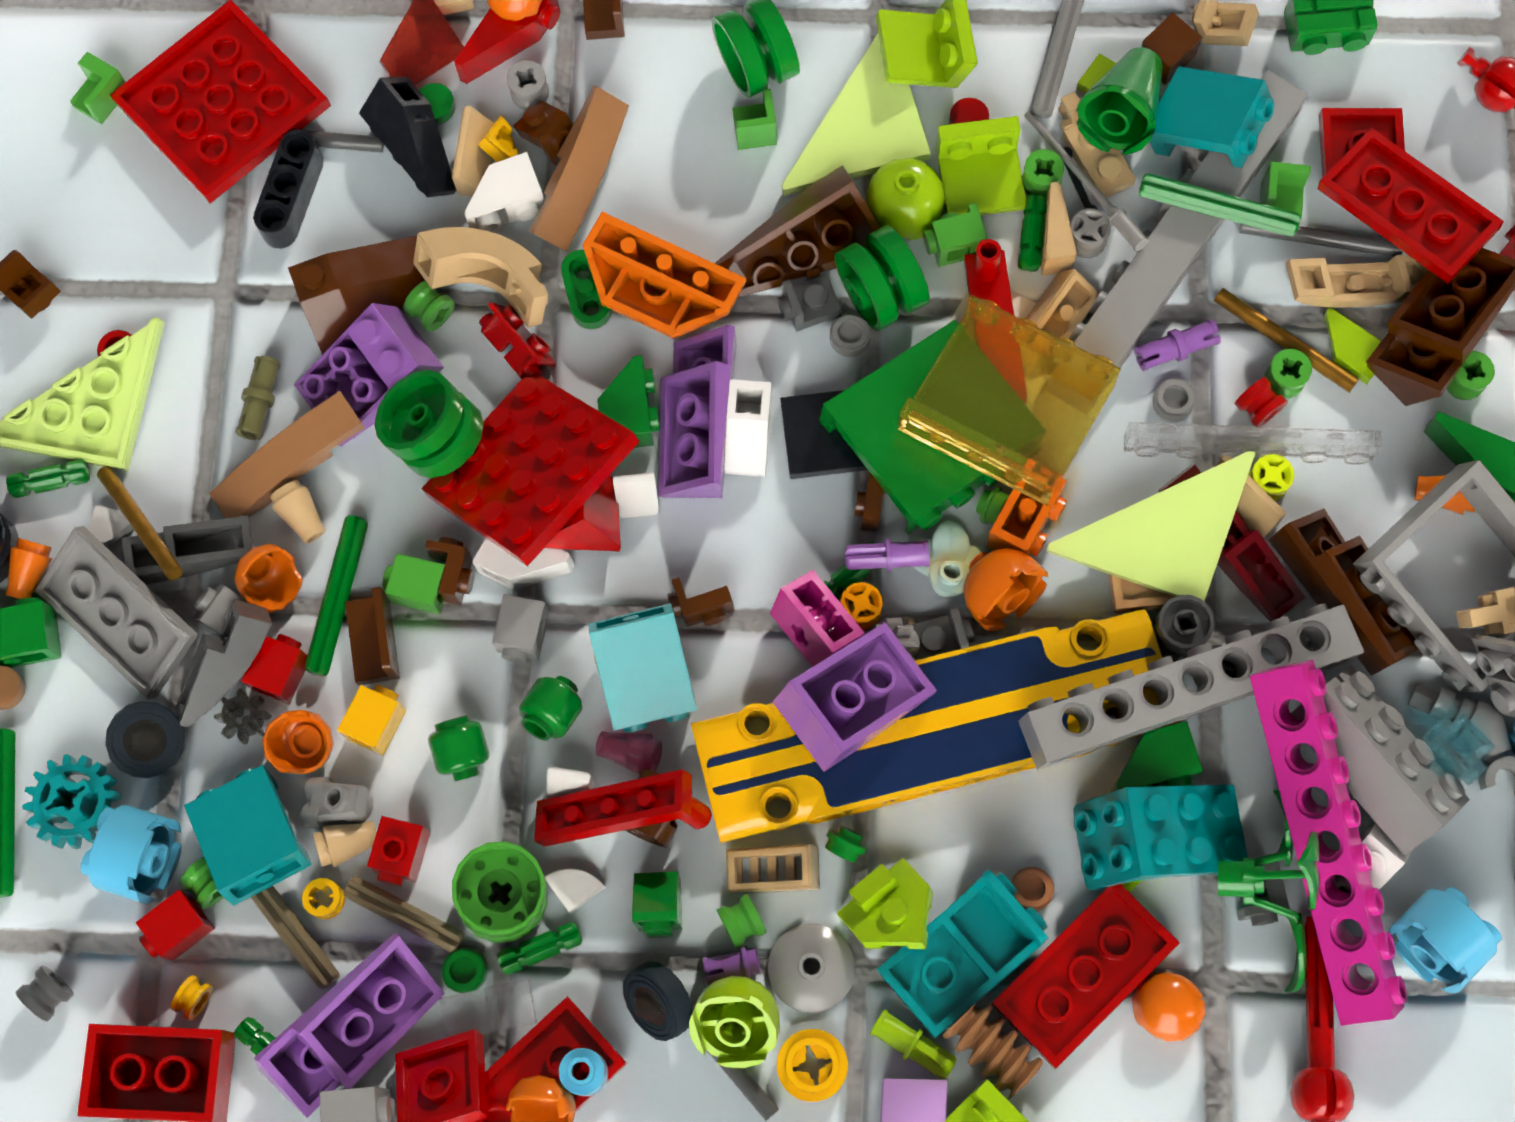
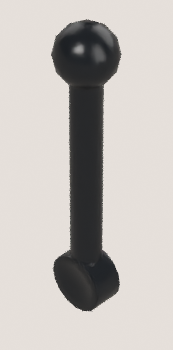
[1062,147,1098,210]

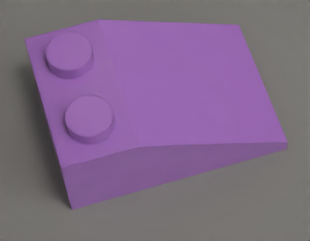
[773,622,937,772]

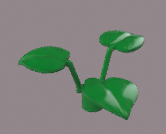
[1218,790,1320,992]

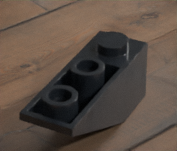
[359,76,457,198]

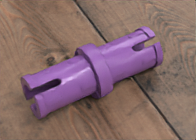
[1134,319,1221,371]

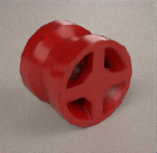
[1234,377,1288,429]

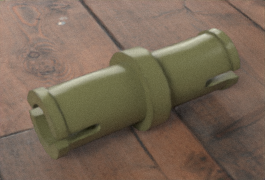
[235,356,281,440]

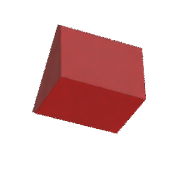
[545,475,621,552]

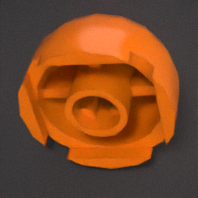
[963,547,1049,632]

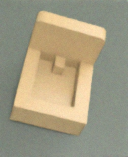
[1192,0,1259,46]

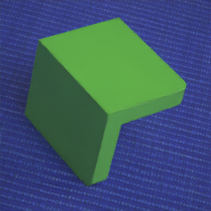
[70,52,125,124]
[732,89,777,150]
[1260,161,1311,220]

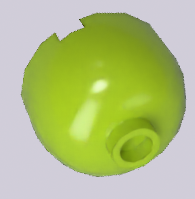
[866,158,945,241]
[689,976,780,1069]

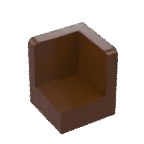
[1141,12,1202,85]

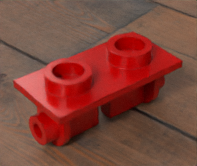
[479,302,557,379]

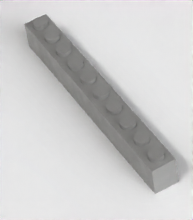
[1045,69,1308,417]

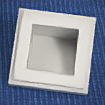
[613,472,659,518]
[547,766,595,799]

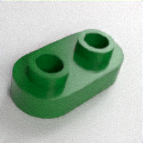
[561,250,612,329]

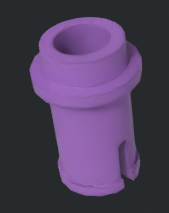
[703,946,761,985]

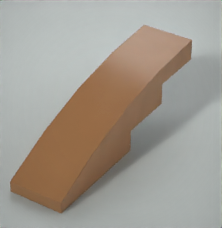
[529,85,629,252]
[209,391,365,518]

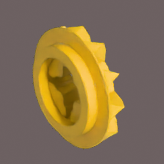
[777,1029,848,1102]

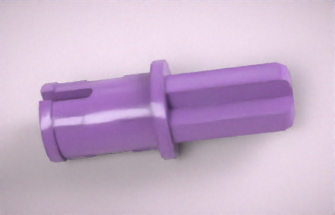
[845,538,930,572]

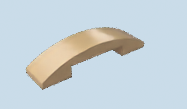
[1285,255,1428,308]

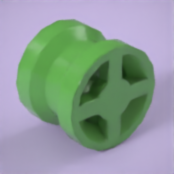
[1022,149,1064,198]
[403,281,455,332]
[1264,349,1312,399]
[1446,351,1495,401]
[179,856,223,910]
[716,894,767,949]

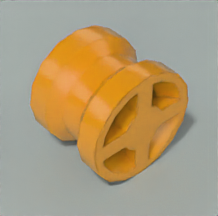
[840,582,883,631]

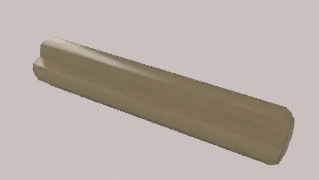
[344,876,464,952]
[251,886,340,989]

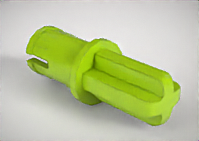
[869,1009,957,1079]

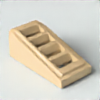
[1041,182,1077,276]
[726,844,820,894]

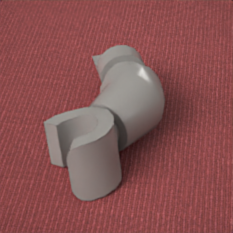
[1408,683,1515,794]

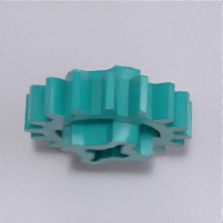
[22,754,122,849]

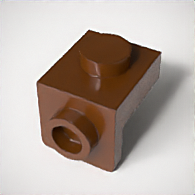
[513,100,573,166]
[0,250,61,319]
[855,472,887,532]
[425,537,474,606]
[667,577,734,627]

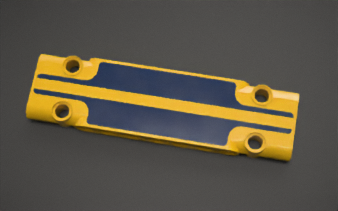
[691,609,1180,843]

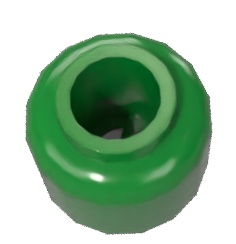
[519,676,583,741]
[428,715,490,781]

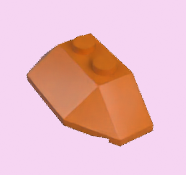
[583,211,747,339]

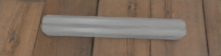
[1031,0,1084,118]

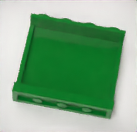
[819,320,1046,535]

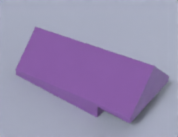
[658,325,737,498]
[254,933,445,1118]

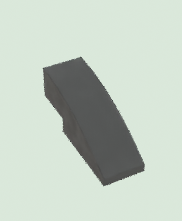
[122,515,253,584]
[175,599,272,727]

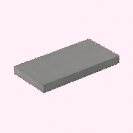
[35,526,198,700]

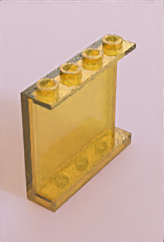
[897,295,1121,506]

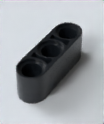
[253,129,324,249]

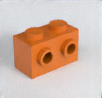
[987,461,1068,557]

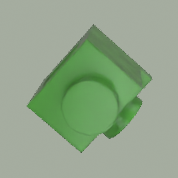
[923,203,988,267]

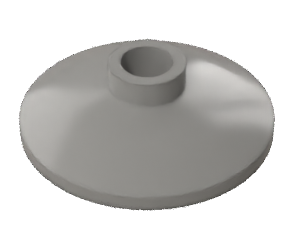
[768,924,855,1013]

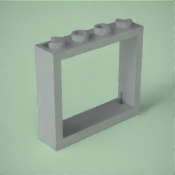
[1353,460,1515,692]

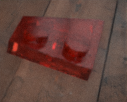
[379,0,464,86]

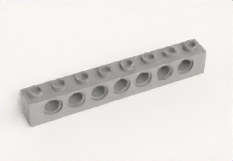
[1018,603,1364,770]

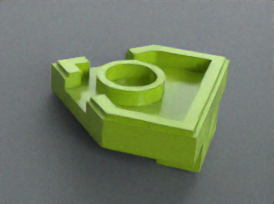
[836,858,933,949]

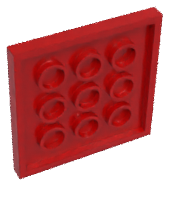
[110,0,331,204]
[421,373,640,567]

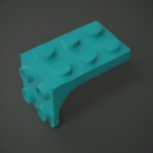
[1073,785,1248,890]
[876,869,1049,1039]

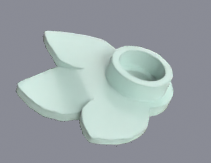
[907,520,989,598]

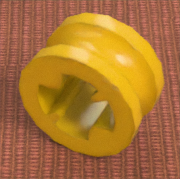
[302,878,345,920]
[170,975,213,1021]

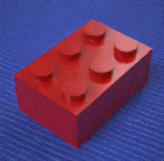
[77,1024,236,1122]

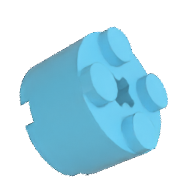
[81,805,182,904]
[1389,887,1502,993]

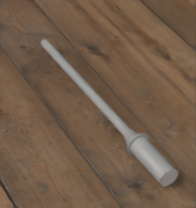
[1024,111,1149,251]

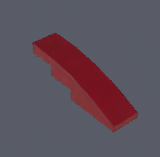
[1158,465,1306,622]

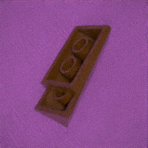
[1366,248,1515,406]
[1269,508,1418,676]

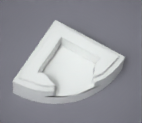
[88,505,133,547]
[545,869,605,914]

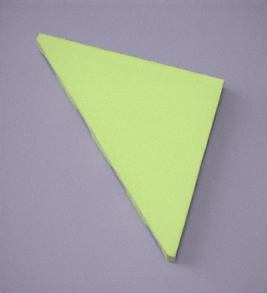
[782,34,931,196]
[0,317,165,471]
[1046,451,1256,601]

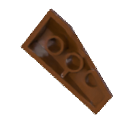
[715,165,880,298]
[288,236,425,355]

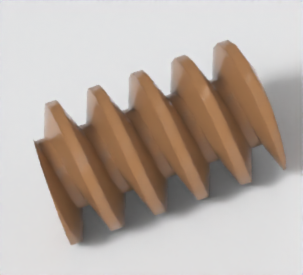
[943,1003,1043,1100]

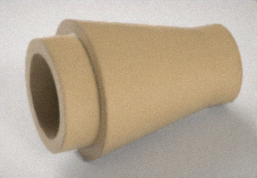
[270,480,326,544]
[313,820,377,868]

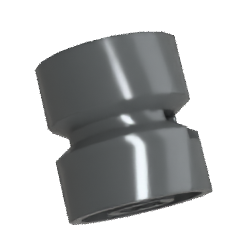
[1152,595,1215,662]

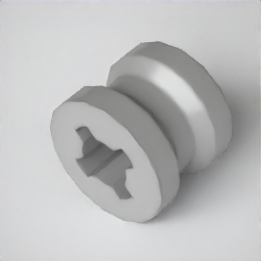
[507,60,549,110]
[1070,208,1111,258]

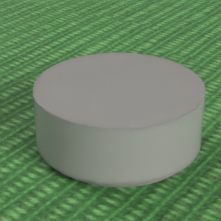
[830,314,870,357]
[1153,378,1196,422]

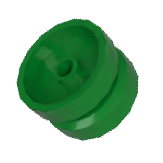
[711,0,800,99]
[834,225,930,331]
[374,370,484,478]

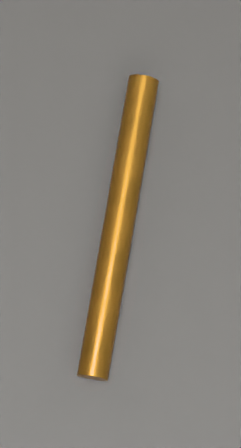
[1214,288,1359,393]
[97,466,183,580]

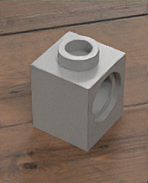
[492,594,550,663]

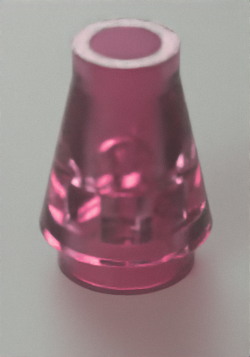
[595,731,662,775]

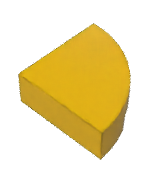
[478,115,519,162]

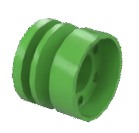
[452,841,548,943]

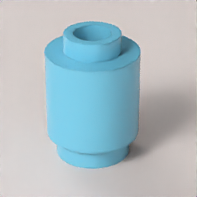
[559,1048,608,1096]

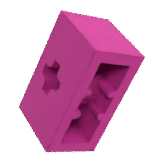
[770,570,865,667]

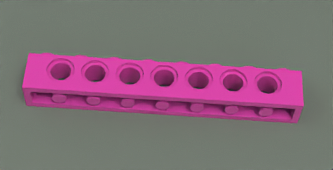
[1250,659,1407,1026]

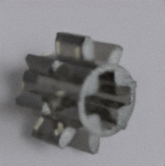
[214,689,272,745]

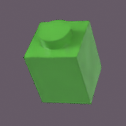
[382,554,445,615]

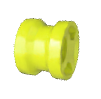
[1248,454,1295,502]

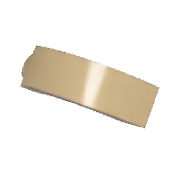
[413,227,548,328]

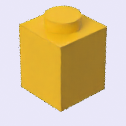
[337,684,406,756]

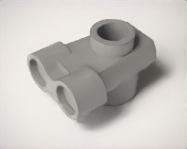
[300,777,373,828]

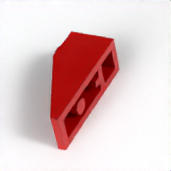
[454,0,560,84]

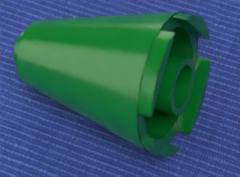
[1076,47,1163,155]

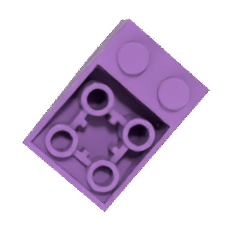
[294,303,444,446]

